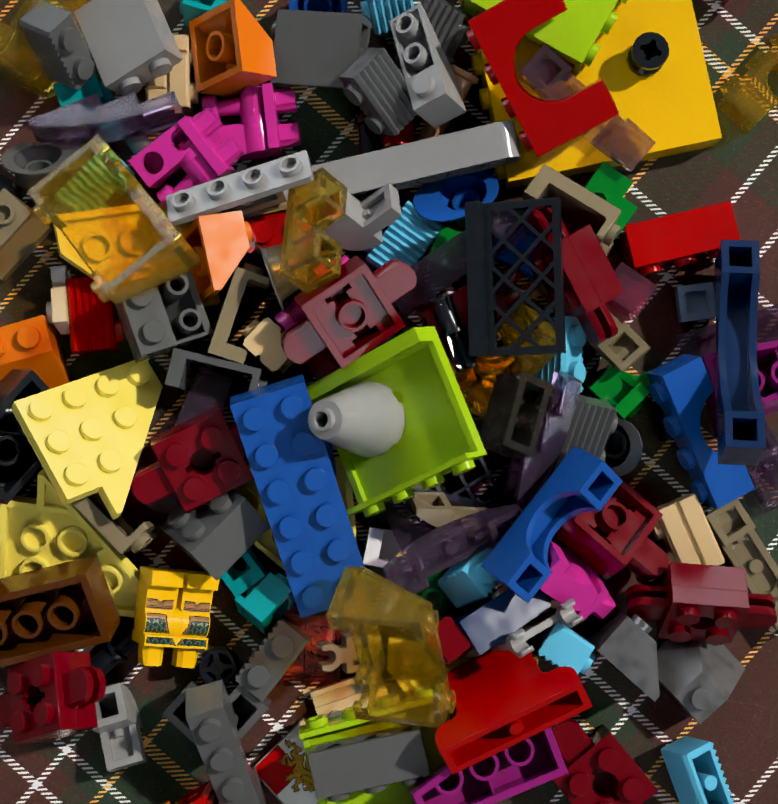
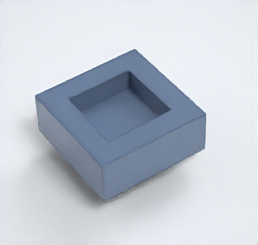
[674,282,715,324]

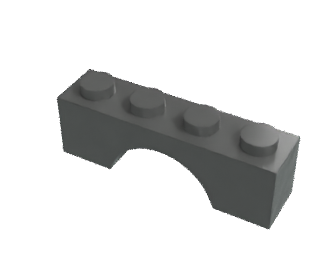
[186,679,266,804]

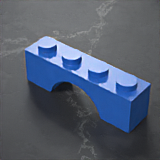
[647,354,755,509]
[481,446,623,603]

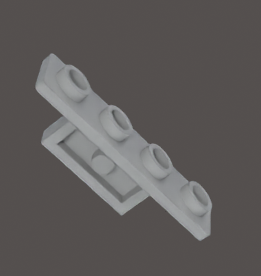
[166,150,314,226]

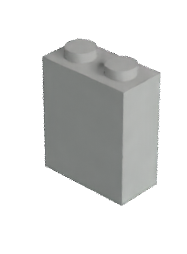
[74,0,183,97]

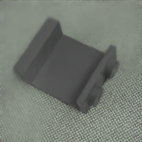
[270,9,371,90]
[164,348,272,392]

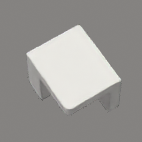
[363,526,412,572]

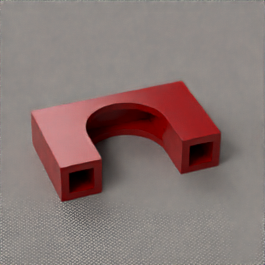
[466,0,619,157]

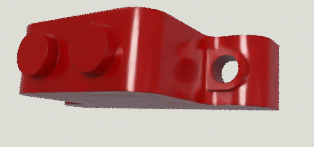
[434,651,593,774]

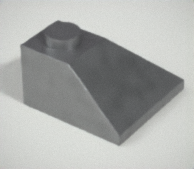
[588,612,660,702]
[657,638,745,724]

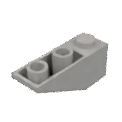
[389,3,466,128]

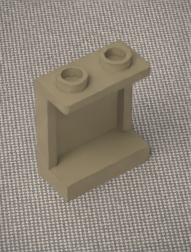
[516,164,622,256]
[0,188,53,281]
[204,263,271,365]
[72,492,160,554]

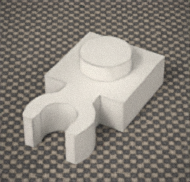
[46,265,71,335]

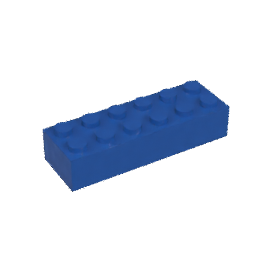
[230,374,373,618]

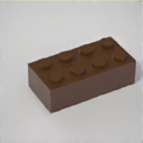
[0,555,121,668]

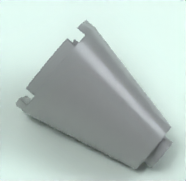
[308,381,405,457]

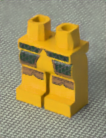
[131,566,220,668]

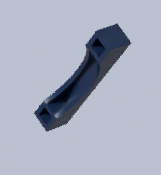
[715,240,766,466]

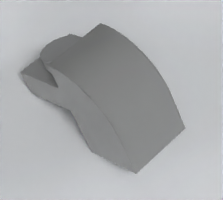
[314,183,402,251]
[91,683,147,772]

